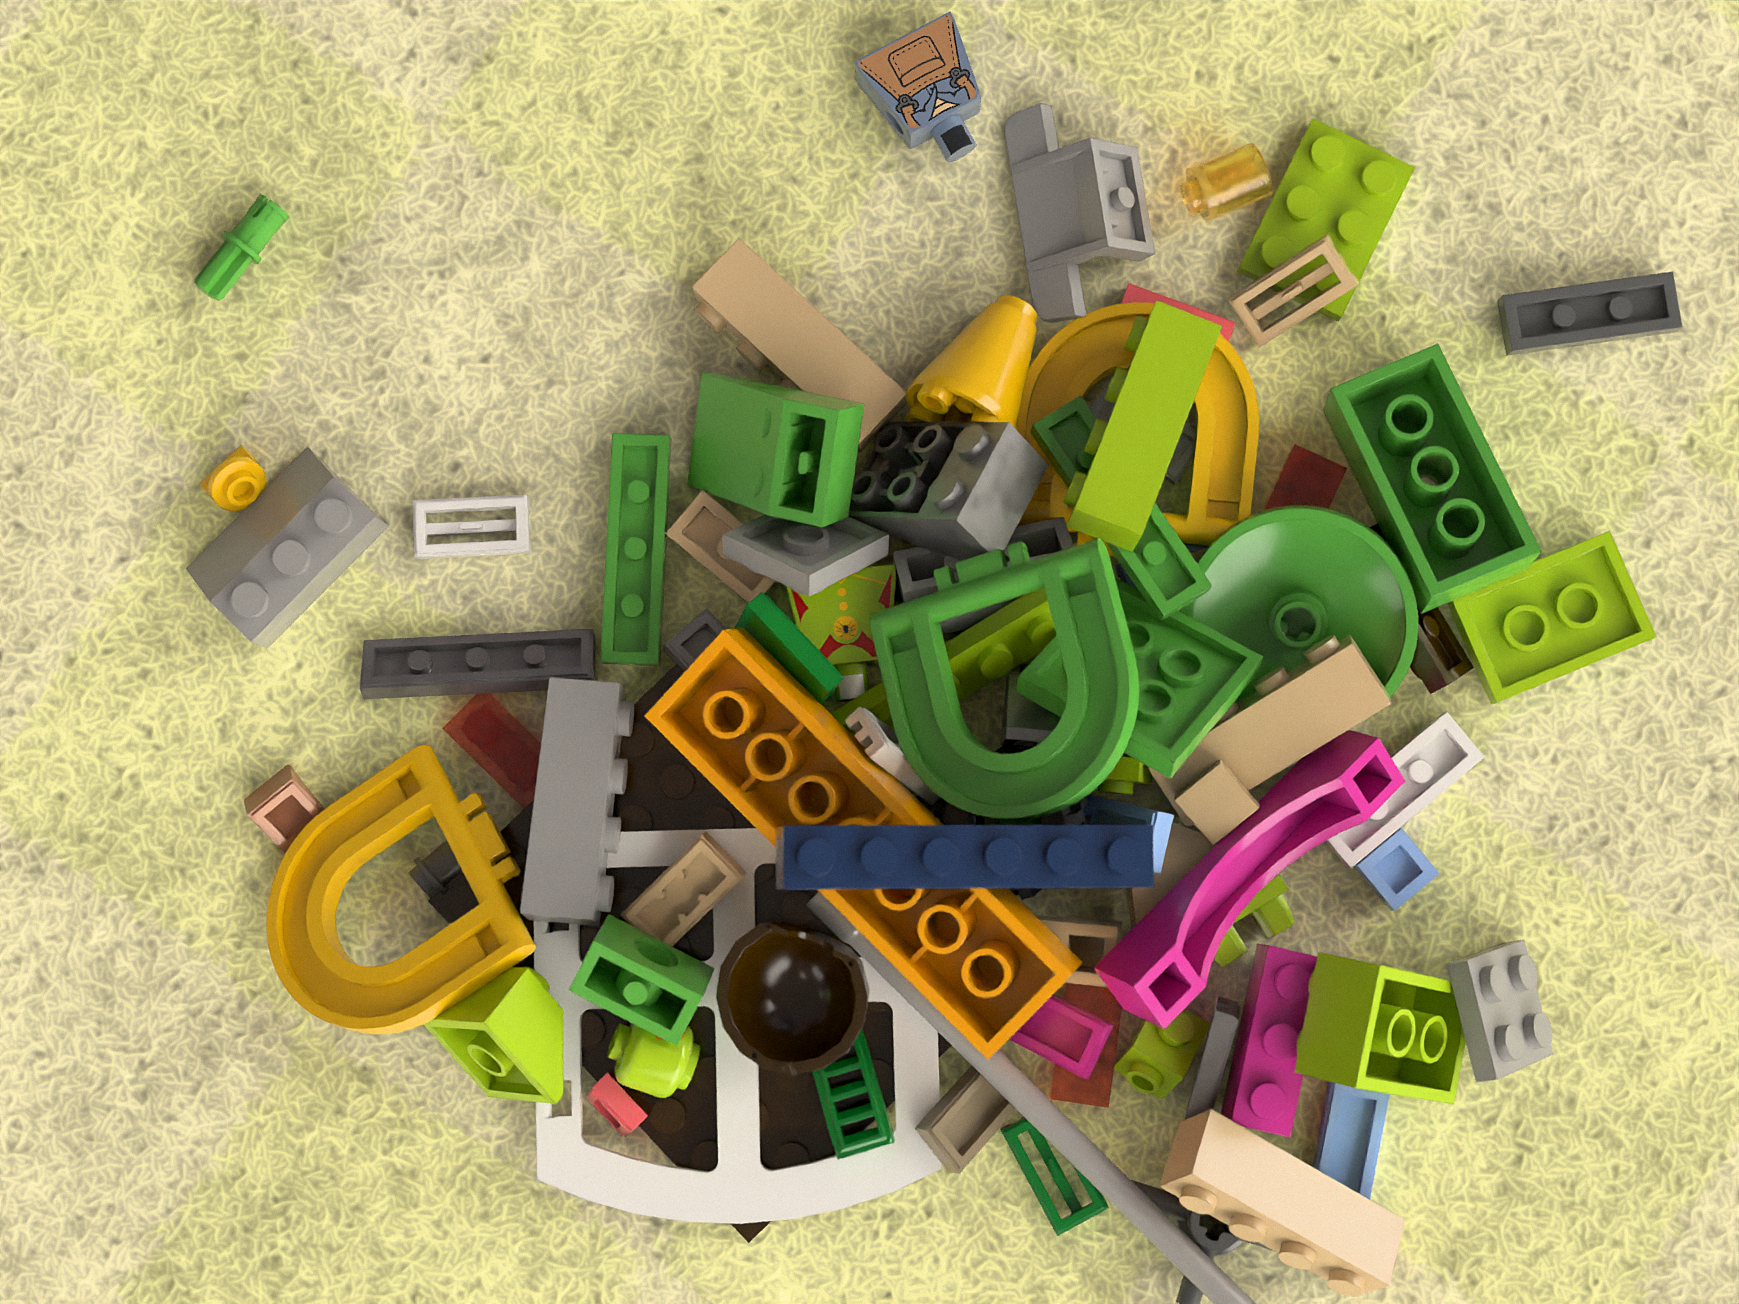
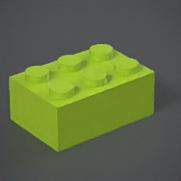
[1294,952,1466,1104]

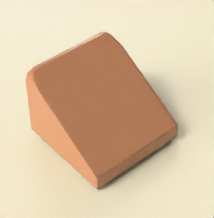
[244,764,325,853]

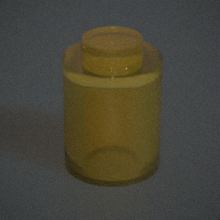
[1180,142,1273,222]

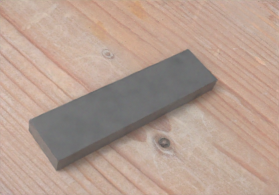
[359,629,596,700]

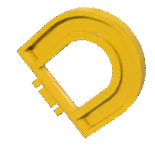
[1015,302,1260,557]
[266,744,536,1034]

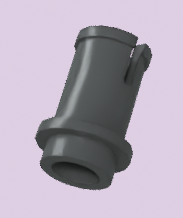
[408,840,462,899]

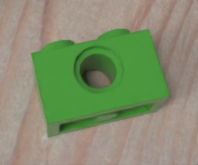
[569,914,715,1046]

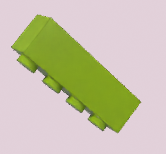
[1063,300,1222,552]

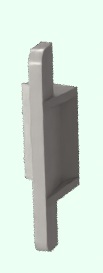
[1005,103,1155,323]

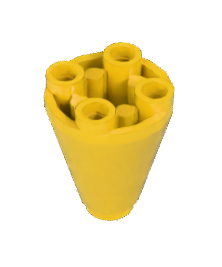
[906,295,1038,428]

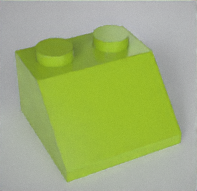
[424,967,563,1104]

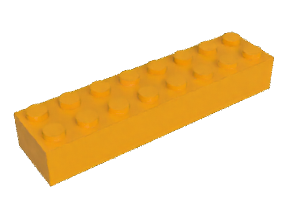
[645,628,1082,1060]

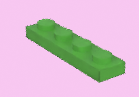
[1030,395,1213,622]
[600,433,672,666]

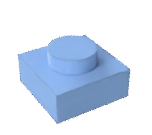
[1353,828,1440,911]

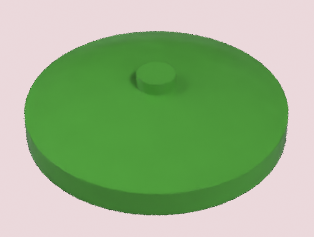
[1181,505,1418,720]

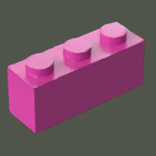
[1220,943,1317,1137]

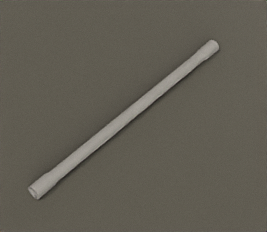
[806,891,1256,1304]

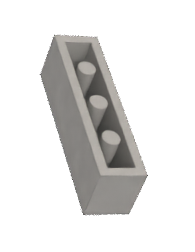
[520,677,634,926]

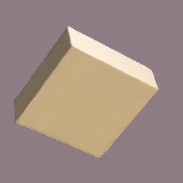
[1174,759,1259,845]

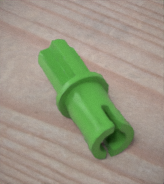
[194,194,289,301]

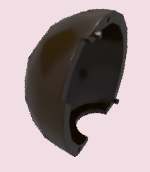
[716,921,870,1076]

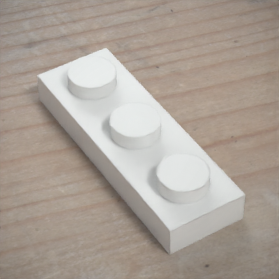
[1325,712,1485,868]

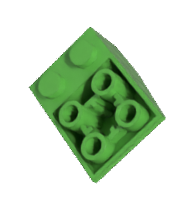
[687,371,865,527]

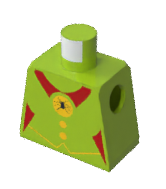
[786,564,896,702]

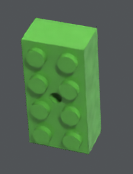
[1323,343,1542,614]

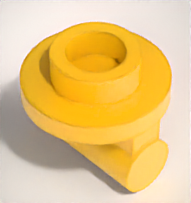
[199,445,267,511]

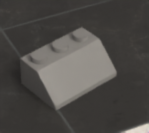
[186,447,389,648]

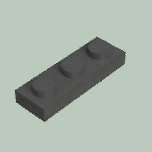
[1497,271,1683,356]

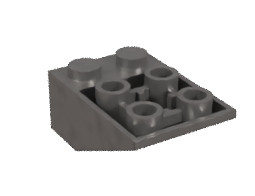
[848,422,1049,560]

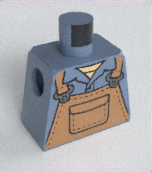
[855,12,981,162]

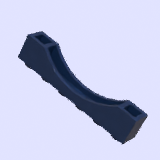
[776,825,1154,890]

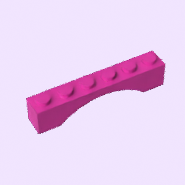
[1094,730,1405,1029]

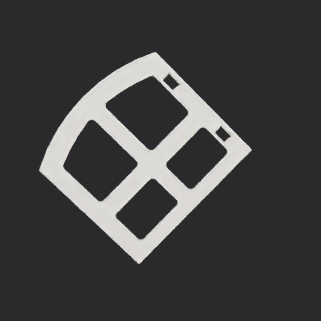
[534,828,942,1224]

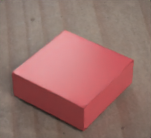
[586,1073,648,1137]

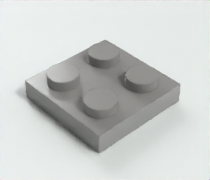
[723,514,889,596]
[1447,939,1553,1082]

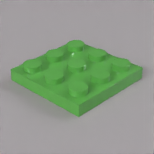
[1016,577,1263,778]

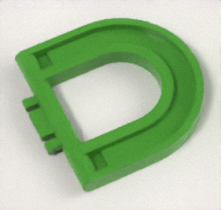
[869,538,1139,820]

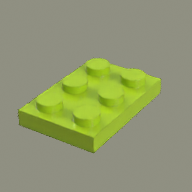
[1236,118,1415,321]
[1447,531,1657,705]

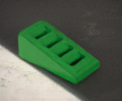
[813,1029,895,1159]

